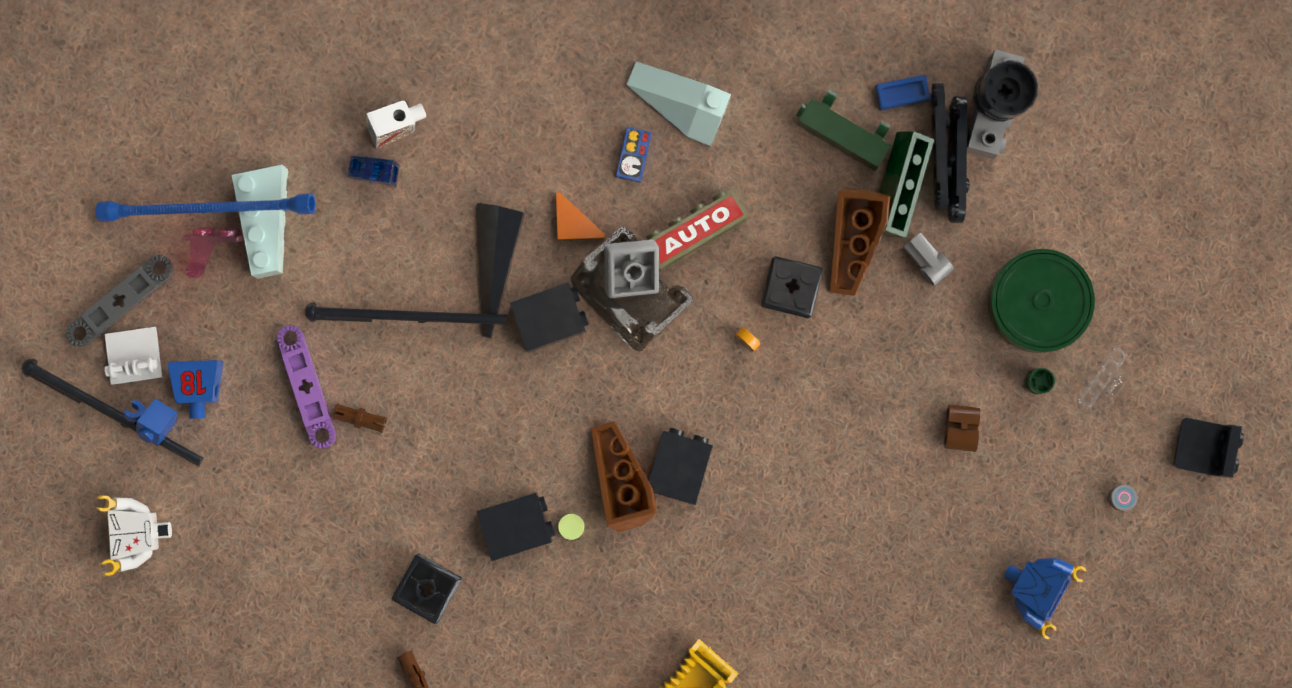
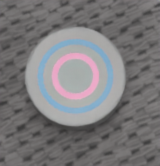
[1109,485,1137,511]

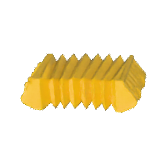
[659,639,738,688]

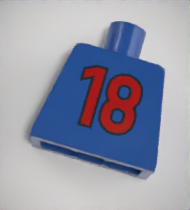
[168,360,223,419]

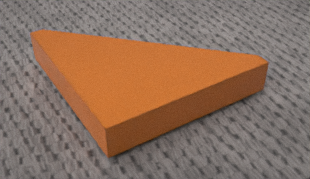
[556,192,605,241]

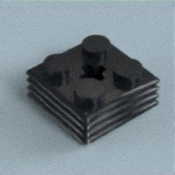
[761,256,823,318]
[391,554,462,624]

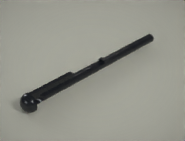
[304,302,507,325]
[21,359,204,466]

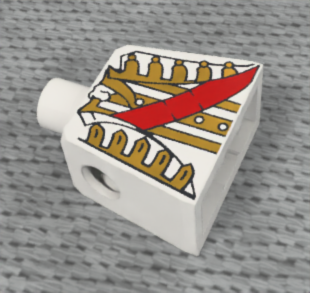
[366,101,427,149]

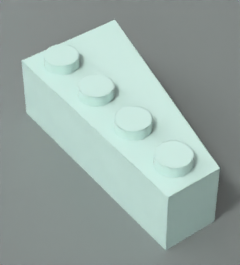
[232,165,288,279]

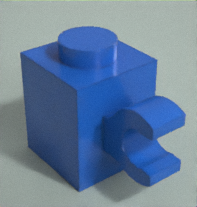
[124,399,177,446]

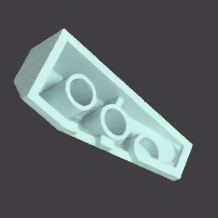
[626,61,731,147]

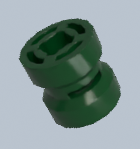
[1024,368,1055,395]

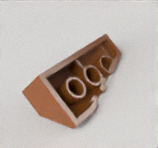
[591,421,657,532]

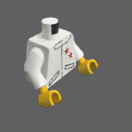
[96,495,172,577]

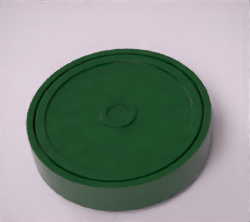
[988,249,1095,353]

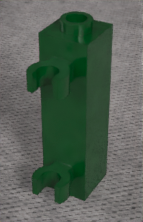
[796,89,891,171]

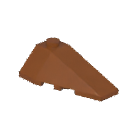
[830,188,890,296]

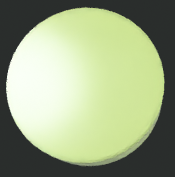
[558,514,585,540]

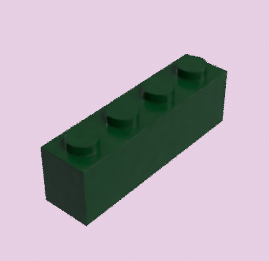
[879,131,934,238]

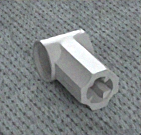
[903,233,954,286]

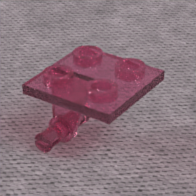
[184,227,244,278]

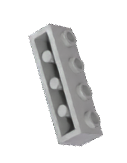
[967,49,1025,159]

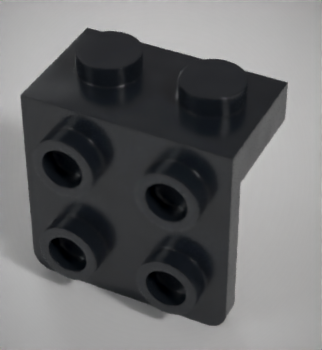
[1173,418,1244,478]

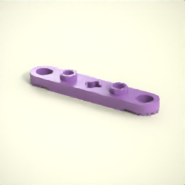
[277,325,336,449]

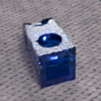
[347,156,400,187]

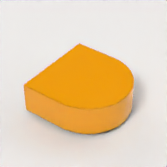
[735,327,760,352]

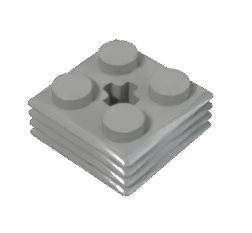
[604,240,659,298]

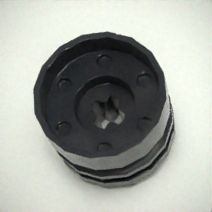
[973,61,1038,122]

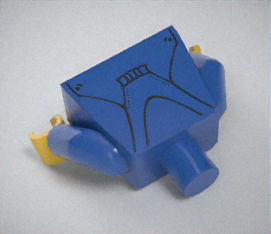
[1004,557,1086,639]

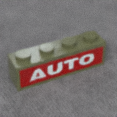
[646,190,749,271]

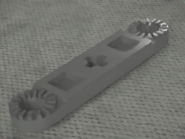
[66,255,174,347]

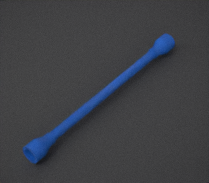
[95,193,316,222]

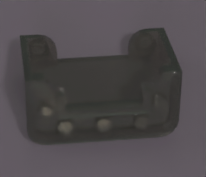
[570,226,695,352]

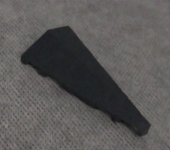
[476,203,525,339]

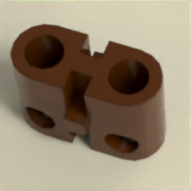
[944,404,980,452]

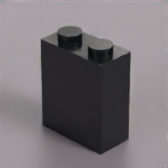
[510,282,589,353]
[649,428,713,505]
[477,492,556,561]

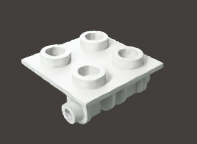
[105,327,162,385]

